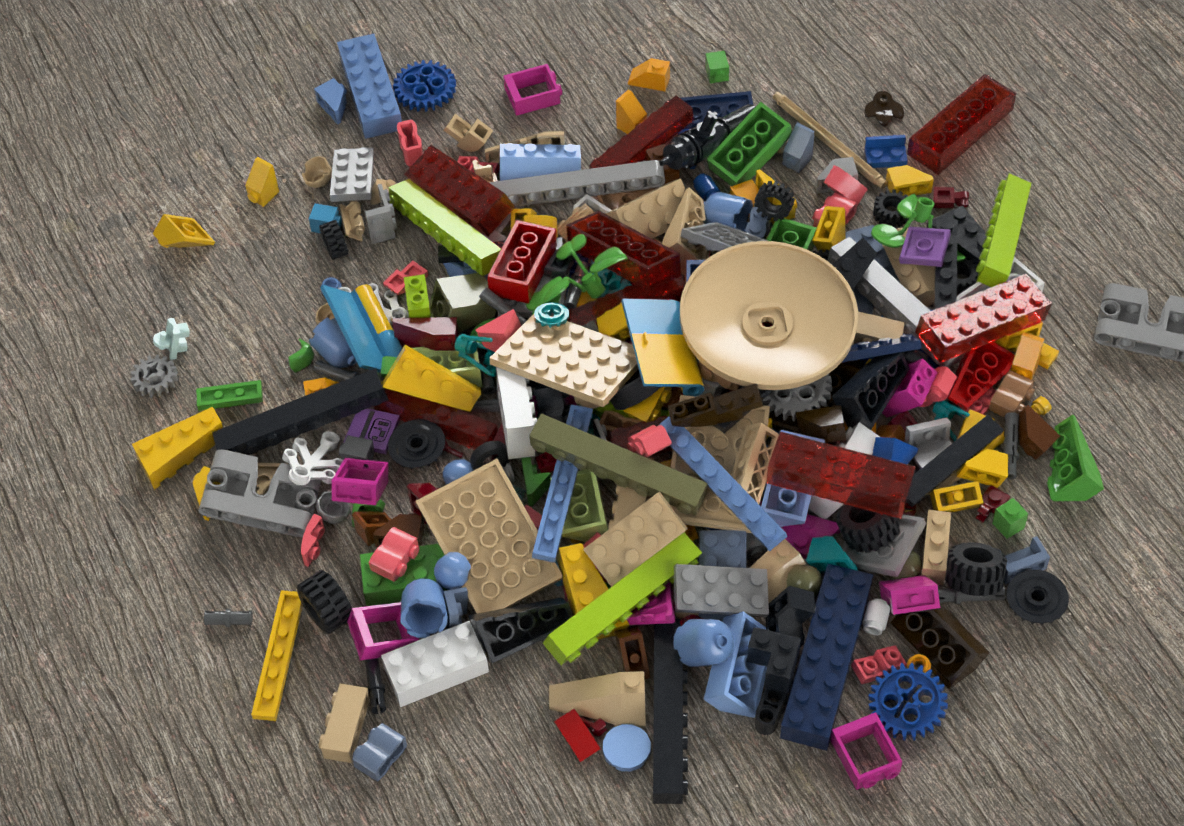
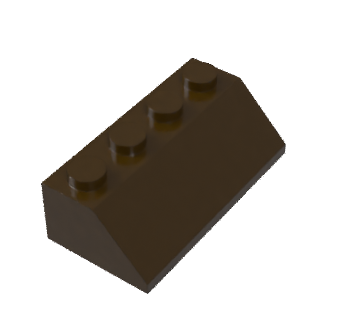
[886,603,990,689]

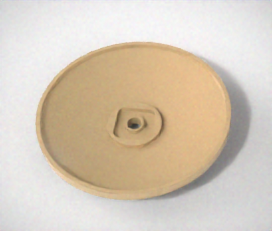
[680,241,858,390]

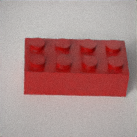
[487,220,557,304]

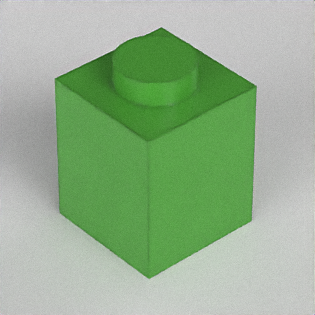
[705,51,729,83]
[992,498,1028,539]

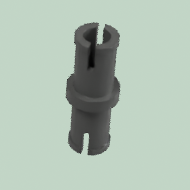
[204,609,253,627]

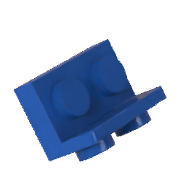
[864,135,908,168]

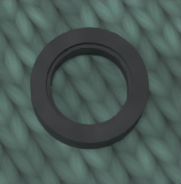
[610,369,661,410]

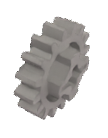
[130,355,178,398]

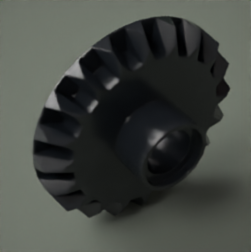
[388,419,446,470]
[1006,570,1069,626]

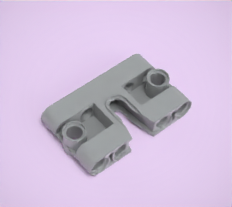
[1094,283,1184,362]
[198,450,322,537]

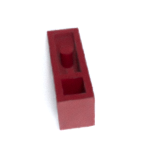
[392,317,459,351]

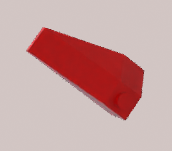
[947,333,1015,410]

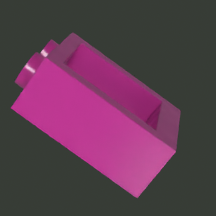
[503,64,563,116]
[882,359,938,418]
[331,458,388,505]
[347,602,420,661]
[830,712,903,790]

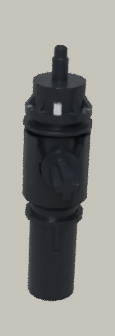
[659,104,755,170]

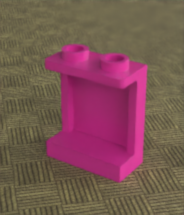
[879,575,940,615]

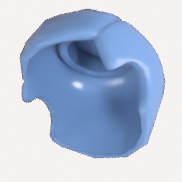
[442,459,474,485]
[434,552,471,590]

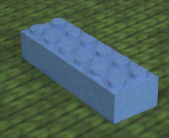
[337,34,402,139]

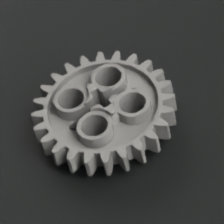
[763,374,832,421]

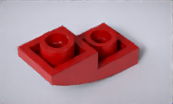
[554,709,601,762]

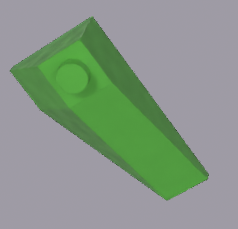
[1047,415,1104,501]

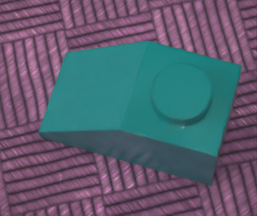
[806,536,858,573]

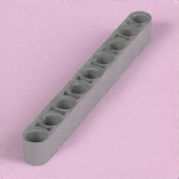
[484,160,665,209]

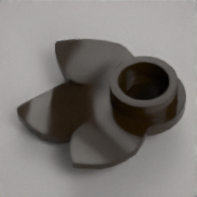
[864,91,904,127]

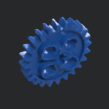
[393,60,456,112]
[869,663,948,741]

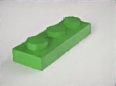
[196,380,263,411]

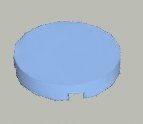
[603,724,651,772]

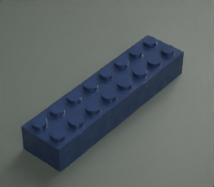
[780,564,873,751]

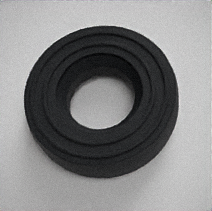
[470,441,510,470]

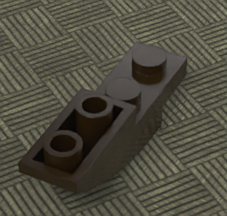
[668,384,763,427]

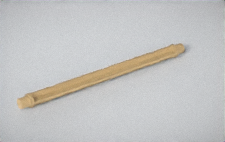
[773,92,888,189]

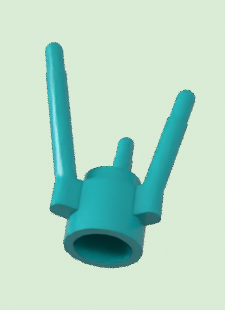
[455,334,493,376]
[932,400,970,442]

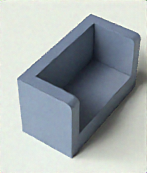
[1000,536,1050,584]

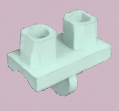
[153,318,190,360]

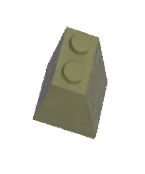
[429,273,496,333]

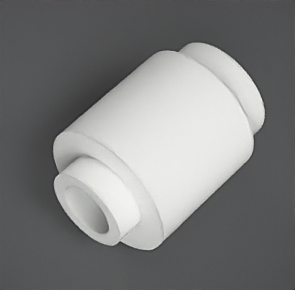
[862,599,891,635]

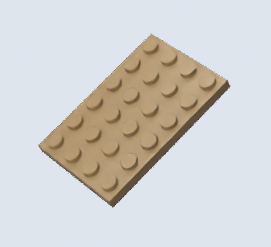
[490,314,639,407]
[670,395,770,533]
[416,459,563,614]

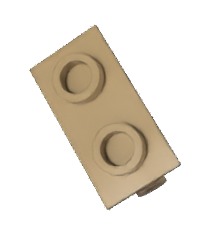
[340,201,365,242]

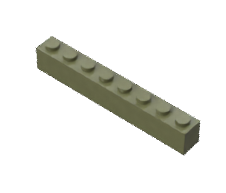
[529,414,708,516]

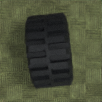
[836,491,900,553]
[945,542,1007,596]
[297,570,352,634]

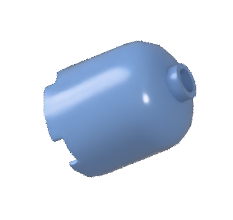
[703,192,753,232]
[309,317,357,369]
[400,578,448,638]
[674,619,734,667]

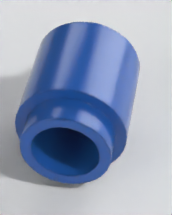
[693,173,720,201]

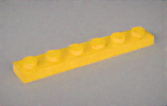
[251,590,303,721]

